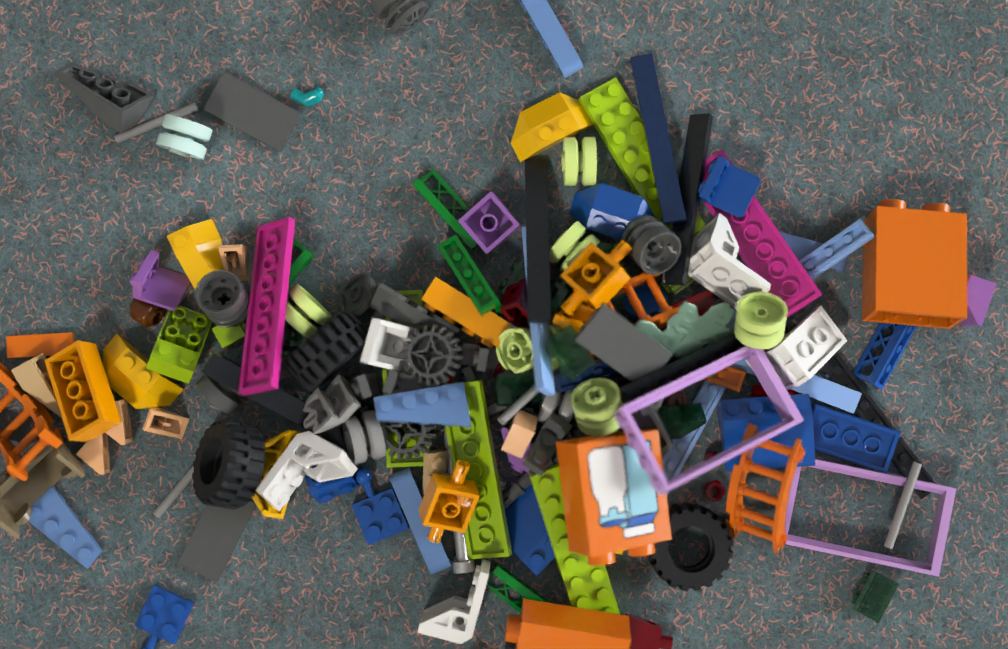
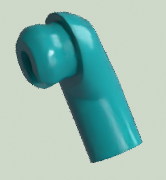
[290,87,324,106]

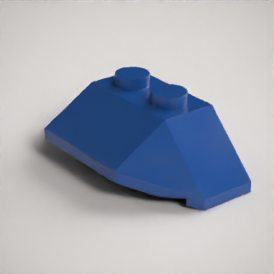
[569,182,658,240]

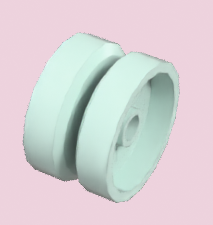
[156,114,213,160]

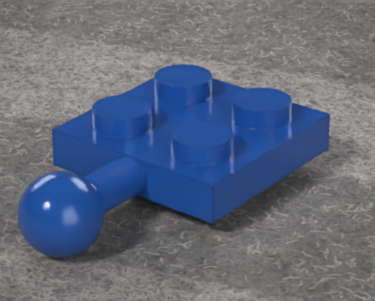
[351,467,409,545]
[134,585,195,649]

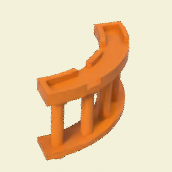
[583,271,680,361]
[0,362,63,482]
[725,423,805,553]

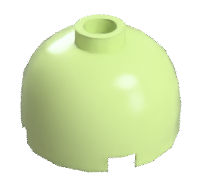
[496,327,534,373]

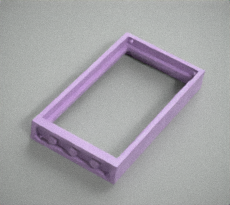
[615,346,804,496]
[785,459,956,577]

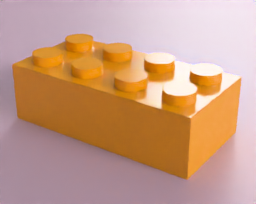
[421,277,512,349]
[44,340,122,442]

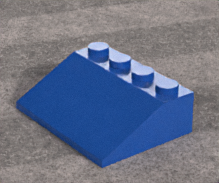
[717,394,815,472]
[505,464,555,575]

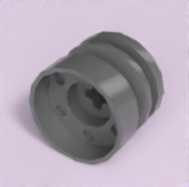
[370,0,429,37]
[622,215,682,275]
[195,270,250,328]
[196,356,247,415]

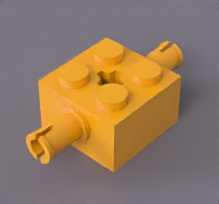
[560,240,632,316]
[418,460,480,543]

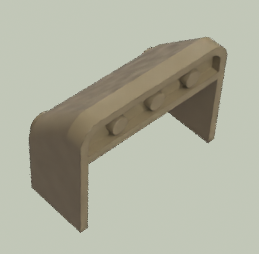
[0,442,85,539]

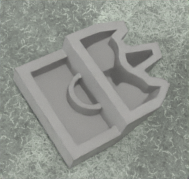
[303,375,360,434]

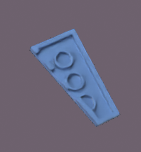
[373,382,471,428]
[28,486,103,569]

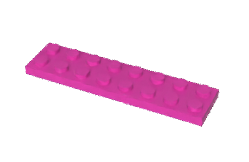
[703,149,822,318]
[239,217,295,395]

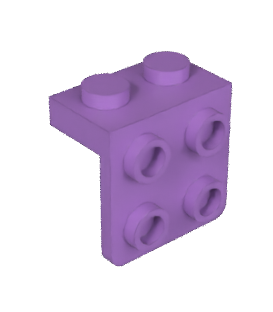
[130,250,191,311]

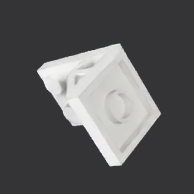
[688,213,771,309]
[745,305,847,390]
[360,317,457,383]
[256,431,358,511]
[417,559,491,644]

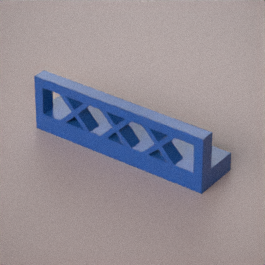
[853,323,917,391]

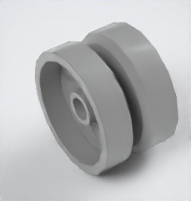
[537,389,574,423]
[342,409,386,465]

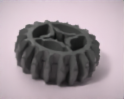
[402,324,463,385]
[379,421,436,460]

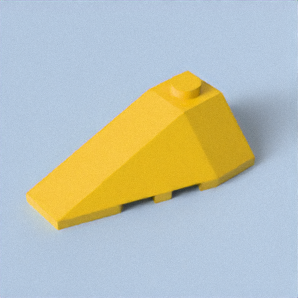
[167,219,224,290]

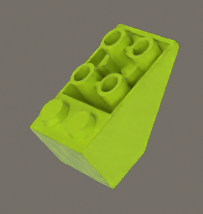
[146,305,212,384]

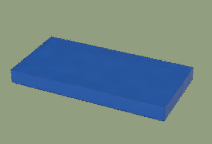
[812,403,901,473]

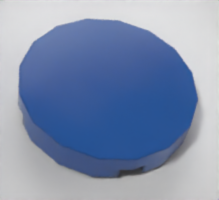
[623,284,667,320]

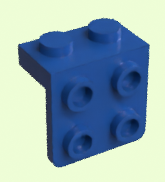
[698,155,761,218]
[305,443,359,504]

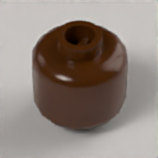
[130,299,164,327]

